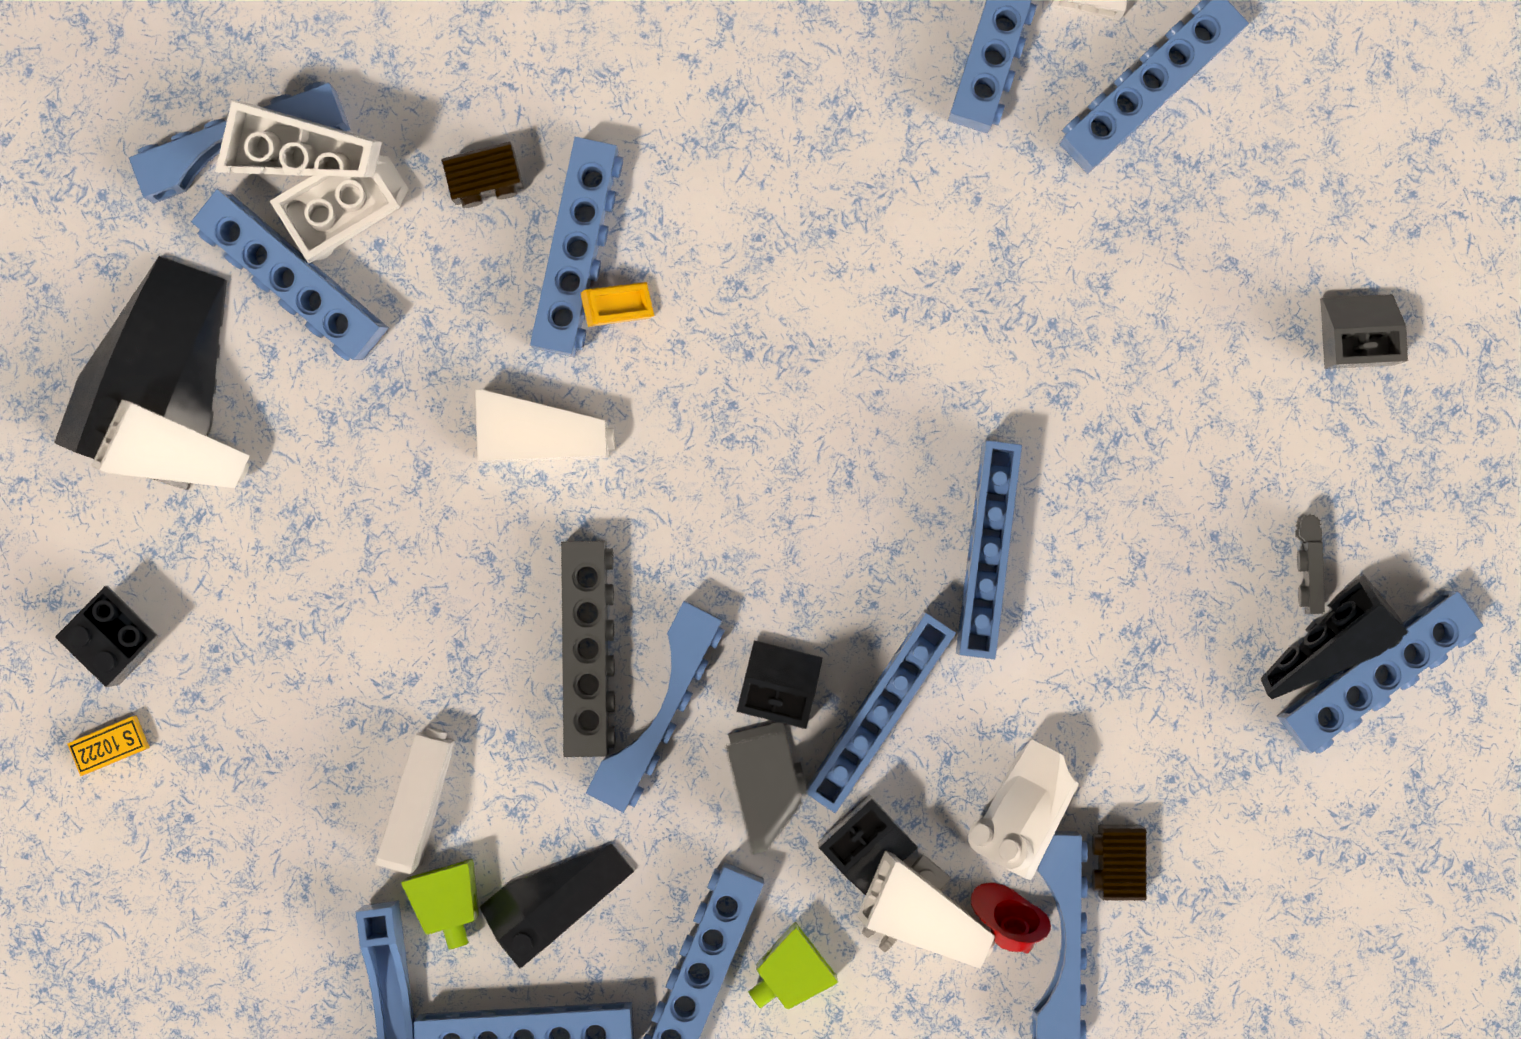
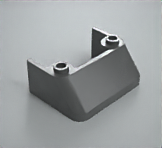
[726,722,808,854]

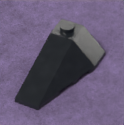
[1261,574,1409,699]
[479,844,634,969]

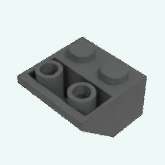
[1320,294,1408,369]

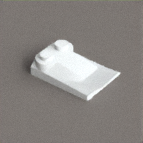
[270,155,410,263]
[968,739,1079,880]

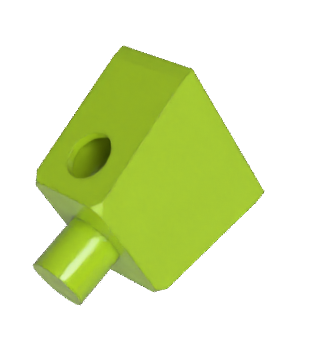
[402,859,479,950]
[748,922,838,1010]

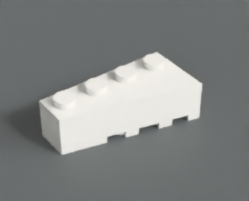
[215,101,382,177]

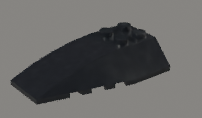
[54,256,227,490]

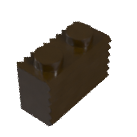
[441,141,524,208]
[1092,824,1147,901]

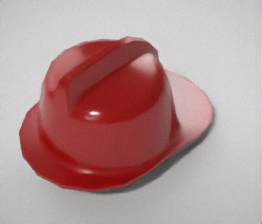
[971,882,1051,954]

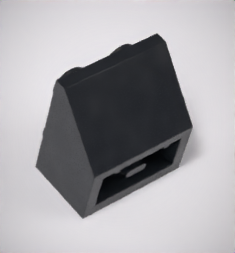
[55,585,158,687]
[736,640,823,729]
[817,794,918,895]

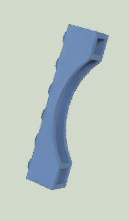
[128,82,351,204]
[586,601,725,813]
[1032,831,1088,1039]
[355,900,415,1039]

